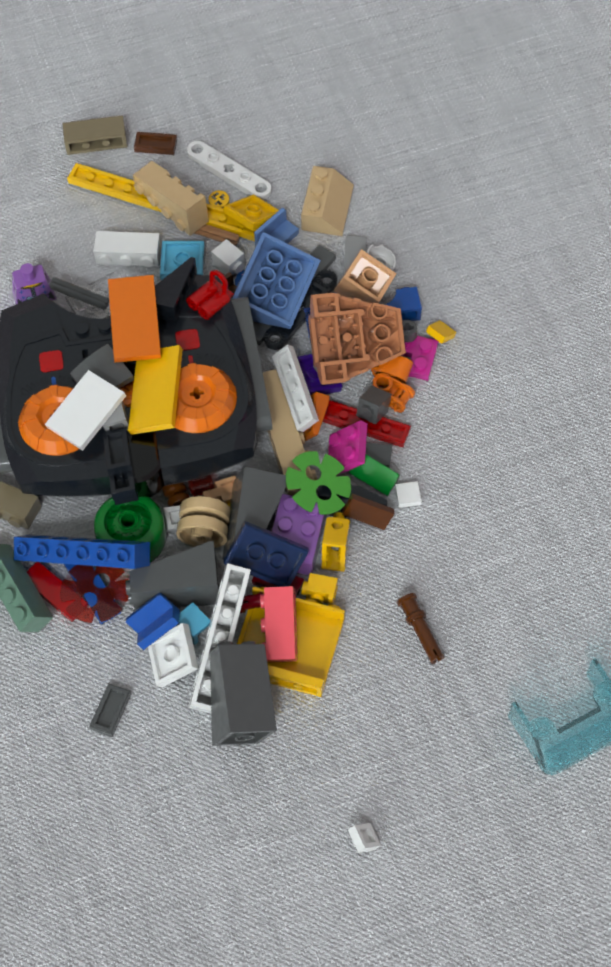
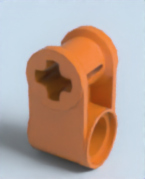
[371,356,413,384]
[372,373,415,413]

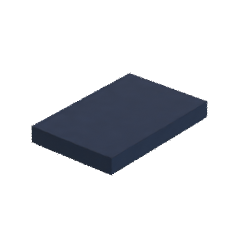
[223,521,309,587]

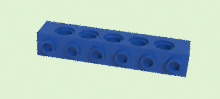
[14,534,150,569]

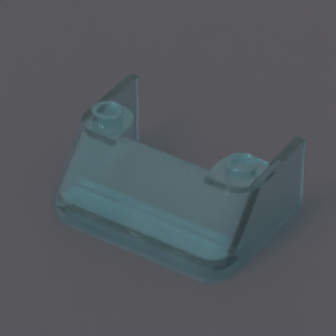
[508,658,611,775]

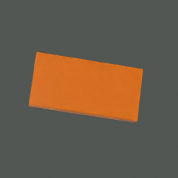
[108,275,161,363]

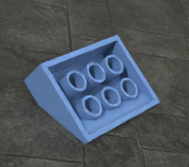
[231,232,321,329]

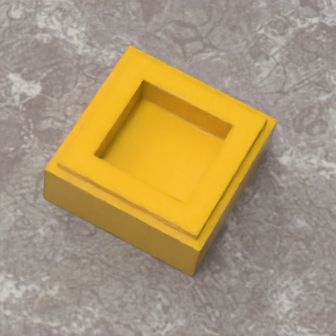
[426,320,456,344]

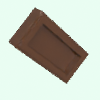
[134,132,177,155]
[342,493,395,530]

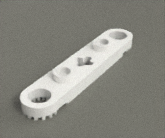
[187,141,271,200]

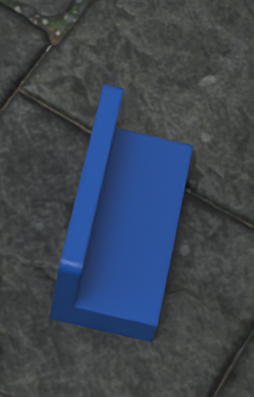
[126,593,180,650]

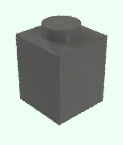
[356,386,392,424]

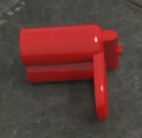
[186,270,234,320]

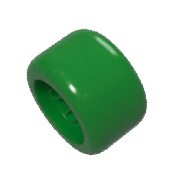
[94,493,167,569]

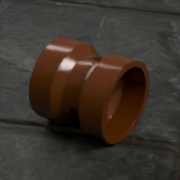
[162,482,189,507]

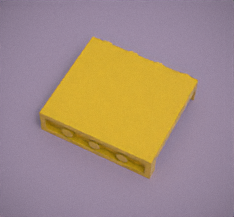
[237,587,345,697]

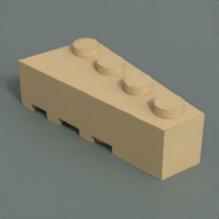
[133,161,209,236]

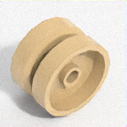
[176,496,231,548]

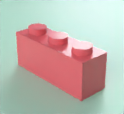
[260,586,298,662]

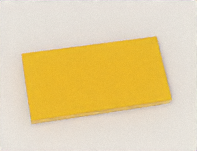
[128,345,183,435]

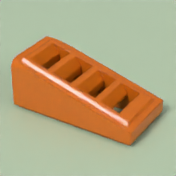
[303,392,330,441]

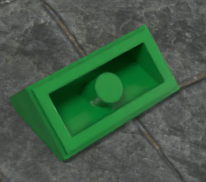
[349,454,400,497]

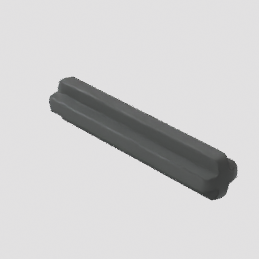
[49,277,110,310]

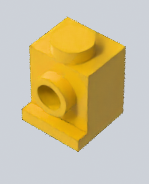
[301,573,338,605]

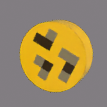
[208,190,230,209]

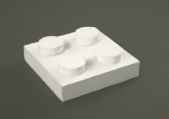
[148,623,199,688]

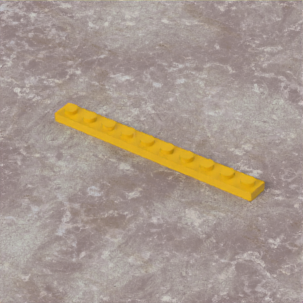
[67,163,257,242]

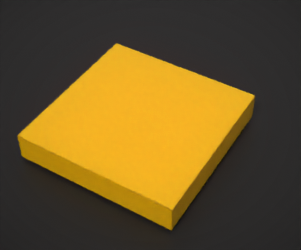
[223,194,279,231]

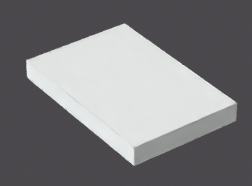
[45,370,126,451]

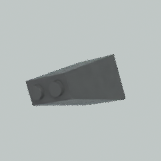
[222,466,287,560]
[125,541,219,611]
[210,641,277,746]

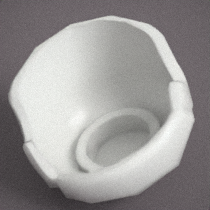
[366,244,396,271]

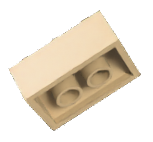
[301,166,354,236]

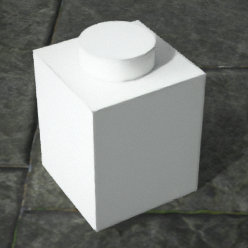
[211,239,245,276]

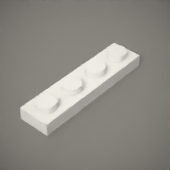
[272,344,319,432]

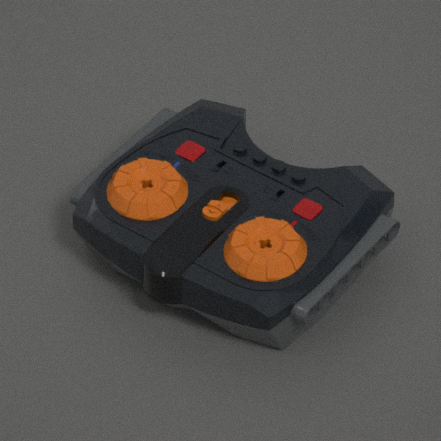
[0,275,273,498]

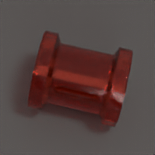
[188,475,215,497]

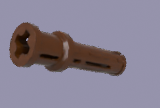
[396,593,445,664]

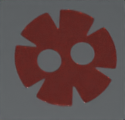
[60,565,129,623]

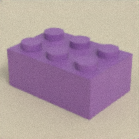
[272,494,327,575]

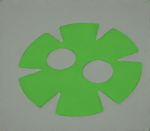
[286,451,351,515]

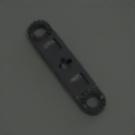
[264,269,337,350]

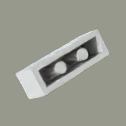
[93,231,161,267]

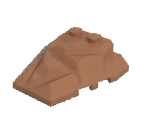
[308,293,406,385]

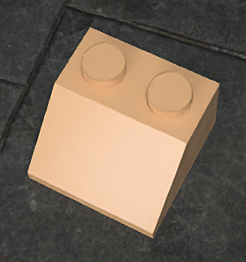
[334,249,397,303]

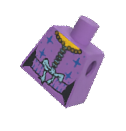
[12,263,57,304]

